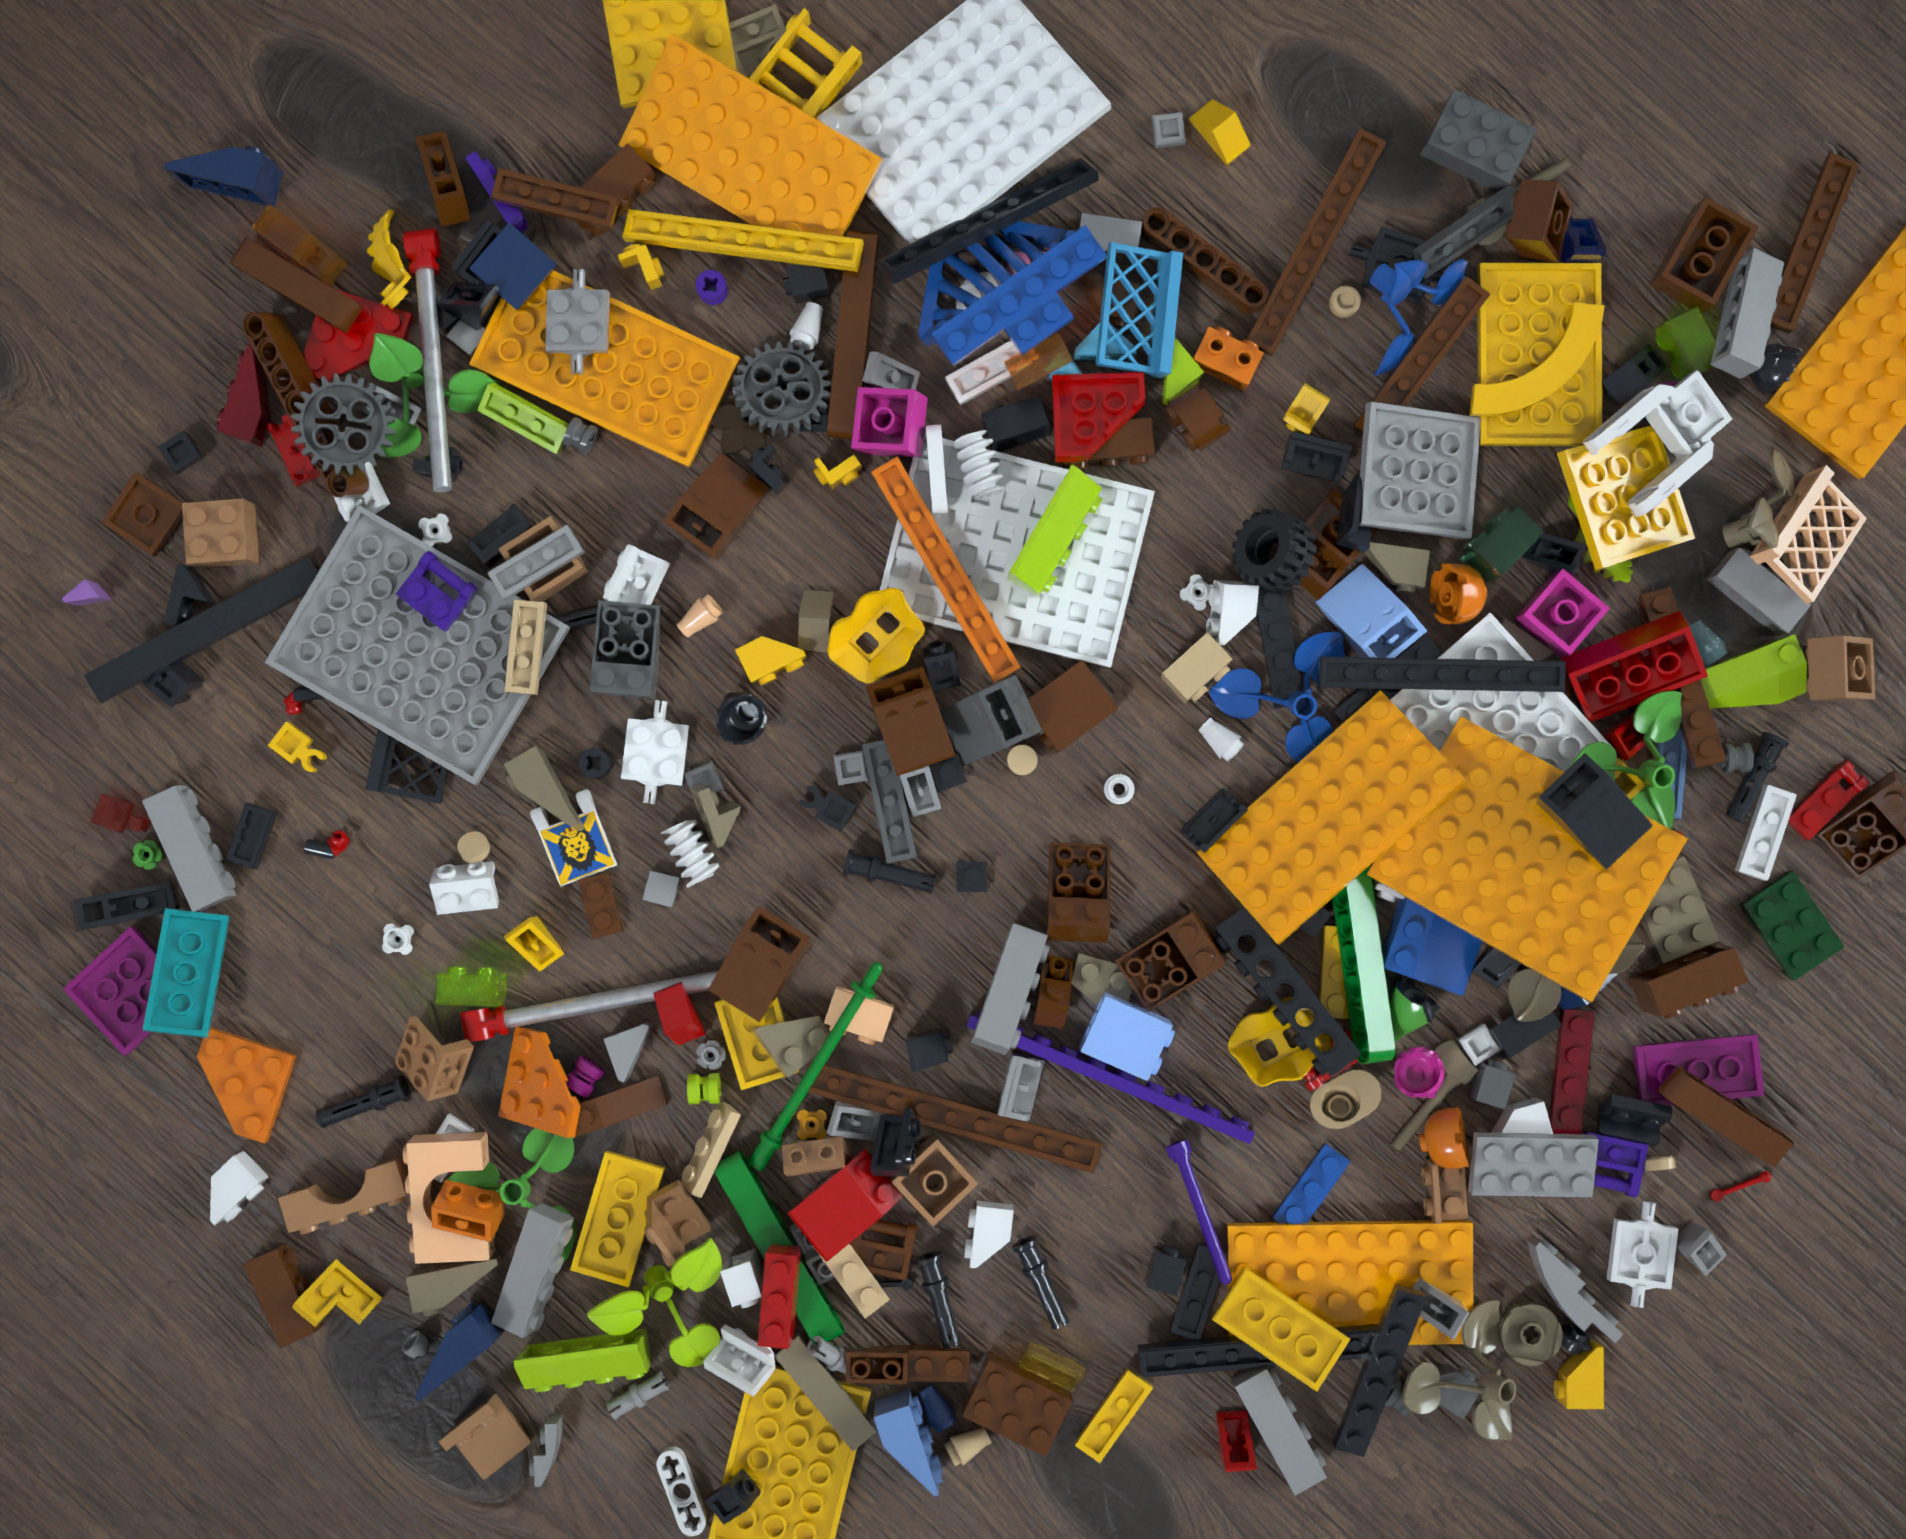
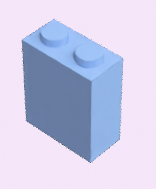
[1079,992,1175,1081]

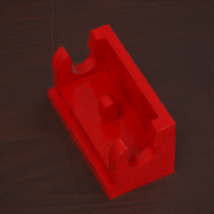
[267,414,320,487]

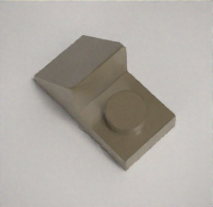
[689,783,741,848]

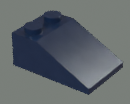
[165,146,283,208]
[415,1300,505,1402]

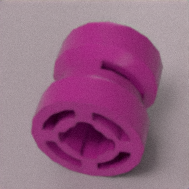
[566,1055,605,1098]

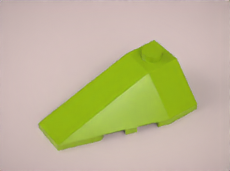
[1701,634,1807,709]

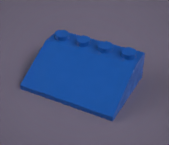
[1382,897,1482,996]

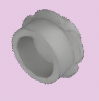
[696,1040,726,1070]

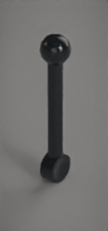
[877,1277,913,1290]

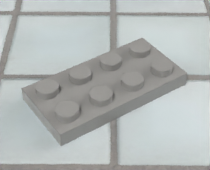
[1468,1132,1599,1197]

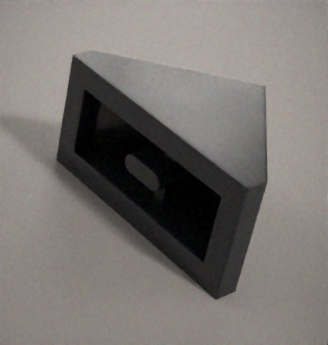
[438,282,499,331]
[1522,531,1588,576]

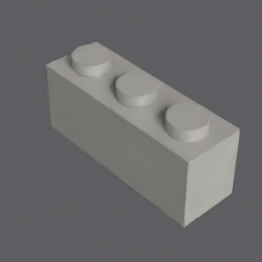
[1706,547,1811,636]

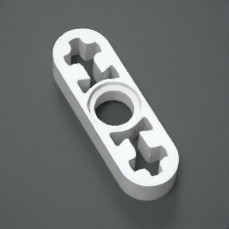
[926,424,948,514]
[656,1446,708,1536]

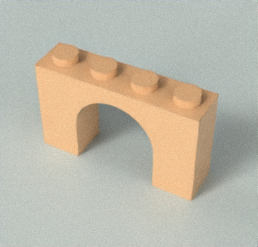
[403,1132,495,1264]

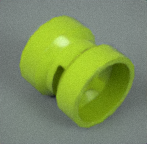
[687,1073,721,1105]

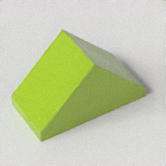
[1162,339,1204,405]

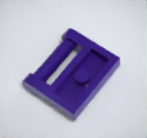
[395,551,479,632]
[1584,1131,1648,1197]

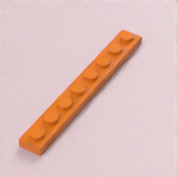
[871,456,1021,684]

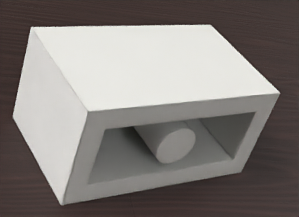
[720,1248,764,1308]

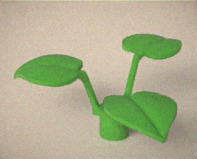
[369,333,500,458]
[1569,691,1682,829]
[443,1128,576,1262]

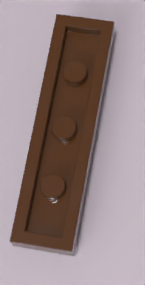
[491,168,619,230]

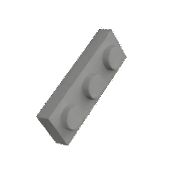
[488,525,585,600]

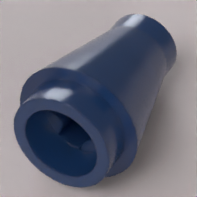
[918,1384,958,1433]

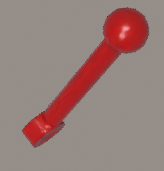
[1709,1171,1772,1202]

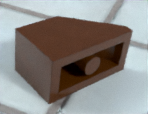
[1079,273,1141,329]

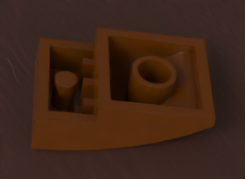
[1299,488,1378,600]

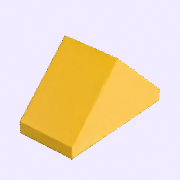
[1189,99,1251,165]
[504,916,564,972]

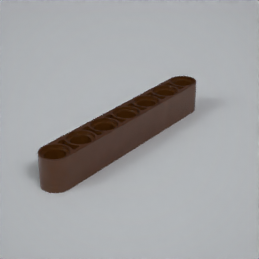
[827,230,879,439]
[243,312,369,497]

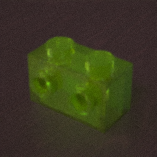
[436,966,507,1007]

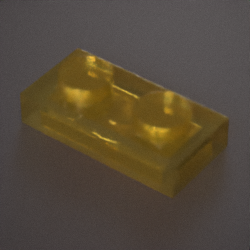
[1017,1342,1086,1392]

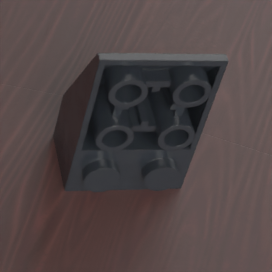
[1536,753,1653,870]

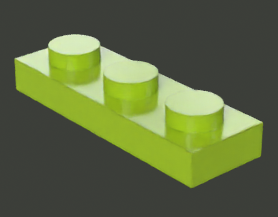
[477,383,569,454]

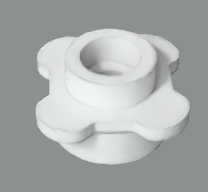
[419,514,452,547]
[1180,574,1213,611]
[382,923,414,955]

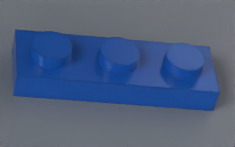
[1271,1143,1350,1224]

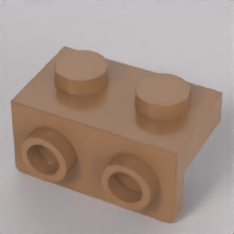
[782,1135,851,1177]

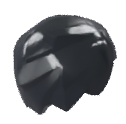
[1749,343,1802,395]
[716,691,767,745]

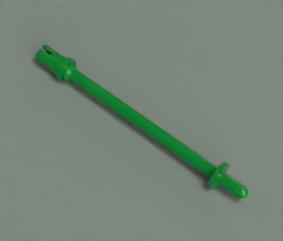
[747,962,883,1171]

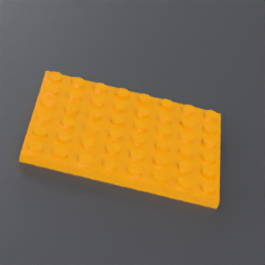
[1367,716,1688,1003]

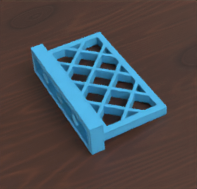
[1095,242,1183,379]

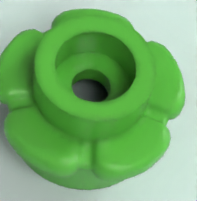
[132,840,163,870]

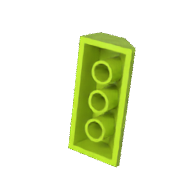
[1007,465,1103,597]
[513,1328,651,1392]

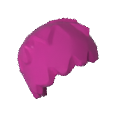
[1394,1047,1445,1098]

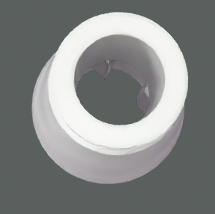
[790,302,823,350]
[1199,718,1244,762]

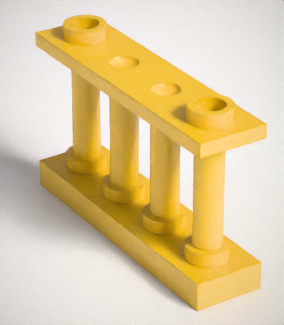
[749,8,863,118]

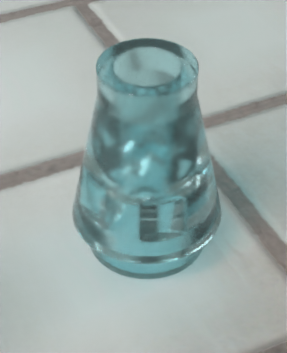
[1689,619,1729,666]

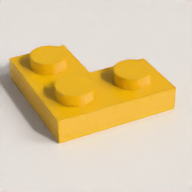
[292,1259,382,1327]

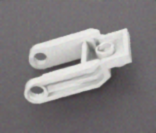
[1583,370,1732,517]

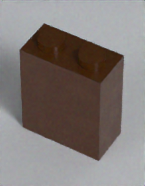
[1028,660,1118,753]

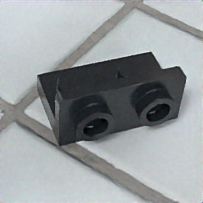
[1597,1094,1672,1146]

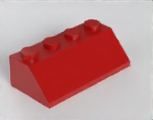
[1561,610,1708,723]

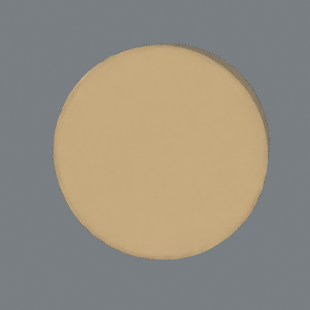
[1329,285,1361,318]
[1007,745,1038,775]
[457,831,490,863]
[1644,1155,1676,1171]

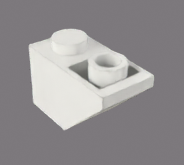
[1206,580,1259,645]
[1491,1097,1553,1134]
[210,1151,268,1225]
[964,1201,1014,1268]

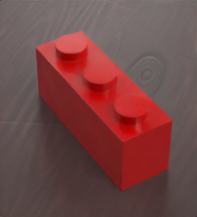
[757,1244,802,1349]

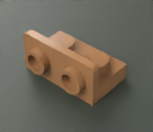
[1421,1158,1468,1224]

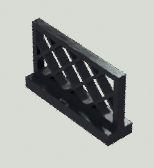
[365,729,448,804]

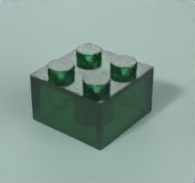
[1460,506,1544,583]

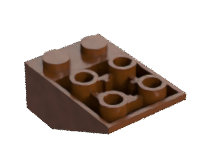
[663,453,770,561]
[865,666,955,776]
[1817,770,1906,879]
[1046,842,1110,943]
[708,906,810,1023]
[1115,907,1227,1012]

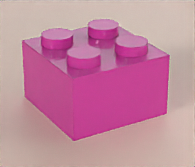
[851,387,928,458]
[1514,569,1610,658]

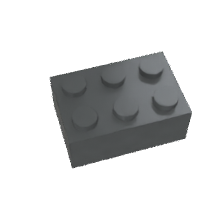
[1420,89,1536,192]

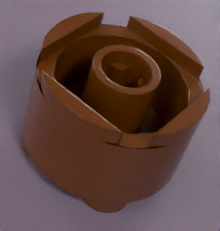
[1165,380,1231,452]

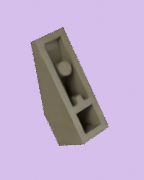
[504,746,585,831]
[406,1253,504,1316]

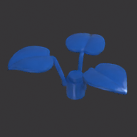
[1370,259,1468,376]
[1209,632,1345,763]

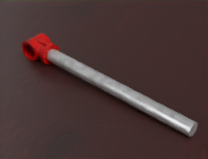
[403,228,452,492]
[460,970,719,1042]

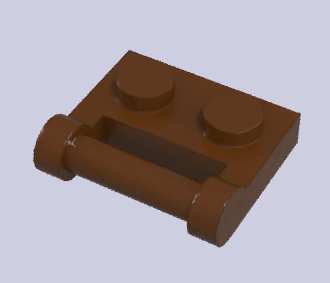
[851,1220,917,1281]

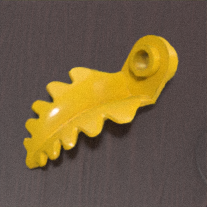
[367,209,411,309]

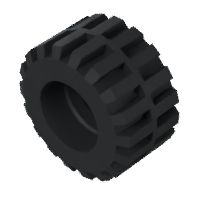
[1232,509,1317,592]

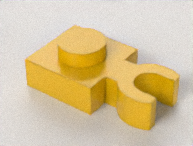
[268,721,327,773]

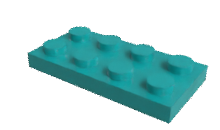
[143,908,230,1038]

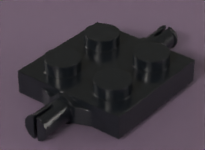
[1349,226,1444,305]

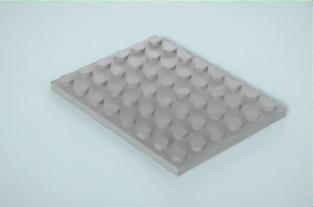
[265,505,571,786]

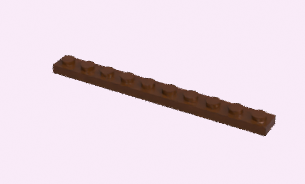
[805,1060,1102,1173]

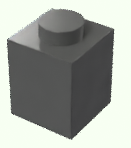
[1468,1059,1516,1109]

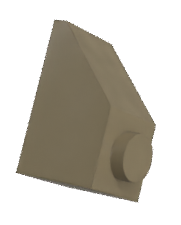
[1364,542,1430,594]

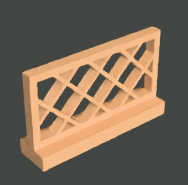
[1750,465,1867,604]

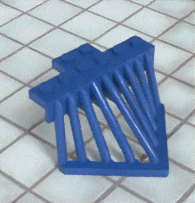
[918,221,1107,366]

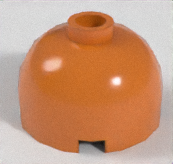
[1429,563,1487,624]
[1419,1107,1471,1169]

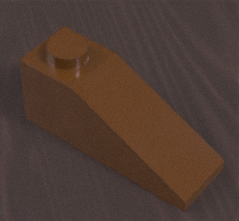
[415,131,471,227]
[575,1075,668,1137]

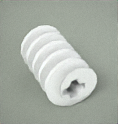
[954,430,1006,499]
[660,820,719,888]

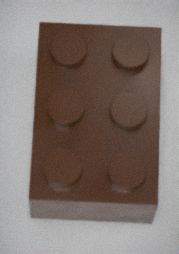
[1649,197,1759,315]
[1628,944,1748,1019]
[962,1351,1073,1457]

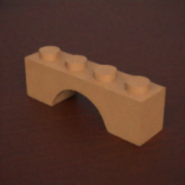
[278,1156,409,1235]

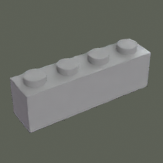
[1710,248,1784,379]
[142,785,236,912]
[970,923,1050,1055]
[491,1203,574,1338]
[1231,1367,1327,1496]

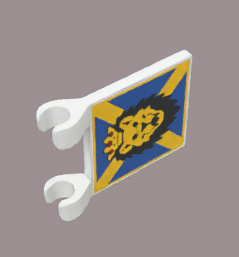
[530,789,618,887]

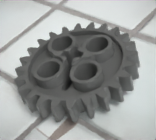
[733,341,831,437]
[291,373,396,476]

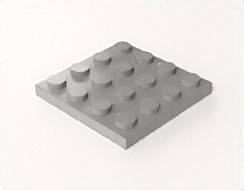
[1358,402,1480,539]

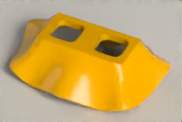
[827,587,925,684]
[1228,997,1332,1087]

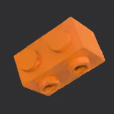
[1193,326,1264,391]
[431,1180,505,1242]

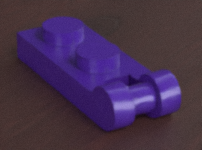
[465,151,528,233]

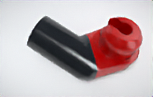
[283,686,326,715]
[304,830,350,859]

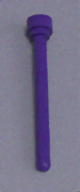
[1165,1139,1232,1285]

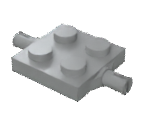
[546,269,610,375]

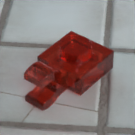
[91,794,151,833]

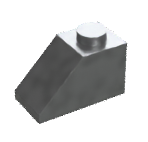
[1404,1364,1480,1420]

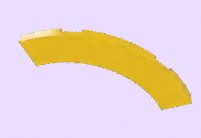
[1469,302,1605,417]

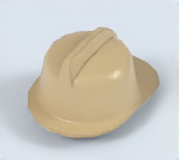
[1310,1070,1382,1129]

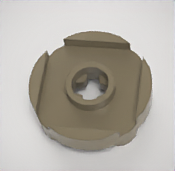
[1498,1302,1563,1366]

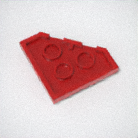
[303,288,414,383]
[1052,372,1145,462]

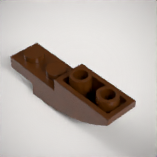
[846,1345,970,1384]

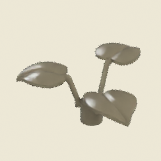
[1722,446,1802,569]
[1508,932,1645,1022]
[1403,1299,1516,1441]

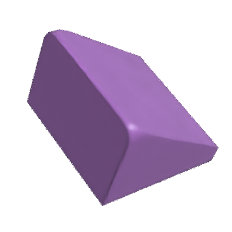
[62,580,111,606]

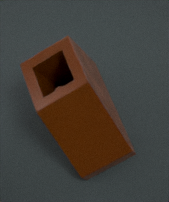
[1033,955,1074,1029]

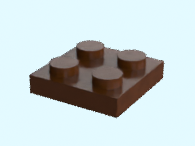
[101,472,183,557]

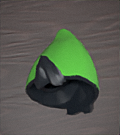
[1389,977,1440,1042]

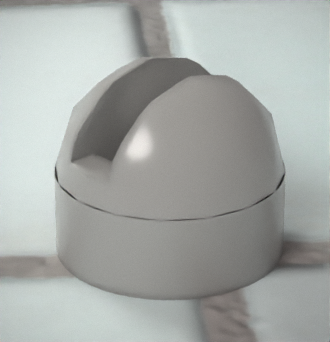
[402,1331,429,1359]

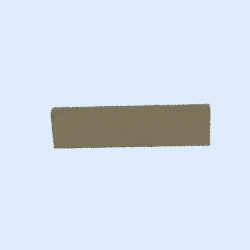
[774,1334,877,1451]

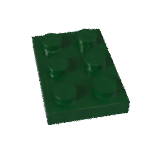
[1739,871,1844,981]

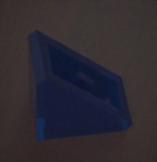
[1562,219,1606,263]

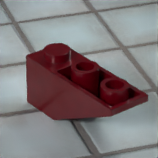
[217,344,271,447]

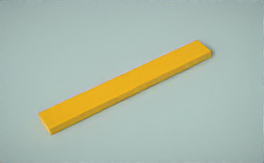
[622,209,864,272]

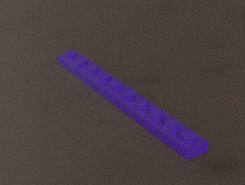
[966,1010,1255,1144]

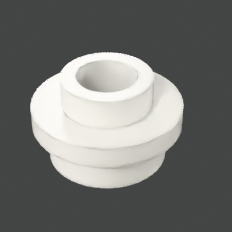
[1104,774,1134,804]

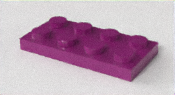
[1632,1033,1764,1105]

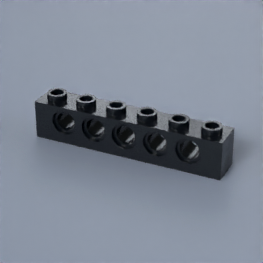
[1215,907,1362,1078]

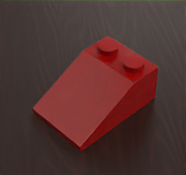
[787,1149,903,1262]

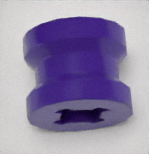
[695,270,728,306]

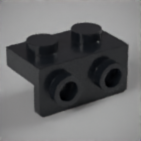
[870,1107,921,1177]

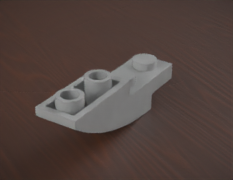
[1527,1236,1623,1343]

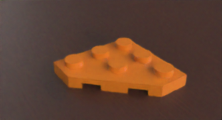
[498,1026,581,1138]
[197,1027,297,1143]

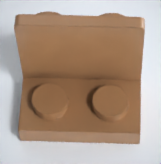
[395,1016,474,1101]
[644,1179,711,1267]
[439,1393,532,1480]

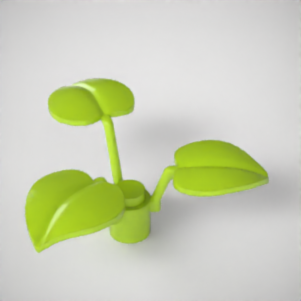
[587,1238,722,1367]

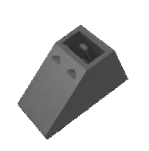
[589,600,660,700]
[940,675,1042,766]

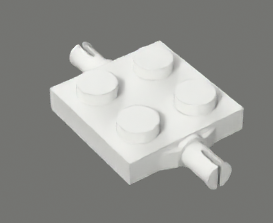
[621,700,689,804]
[1607,1201,1679,1308]

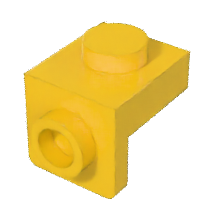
[618,244,664,290]
[1283,383,1330,435]
[813,455,862,490]

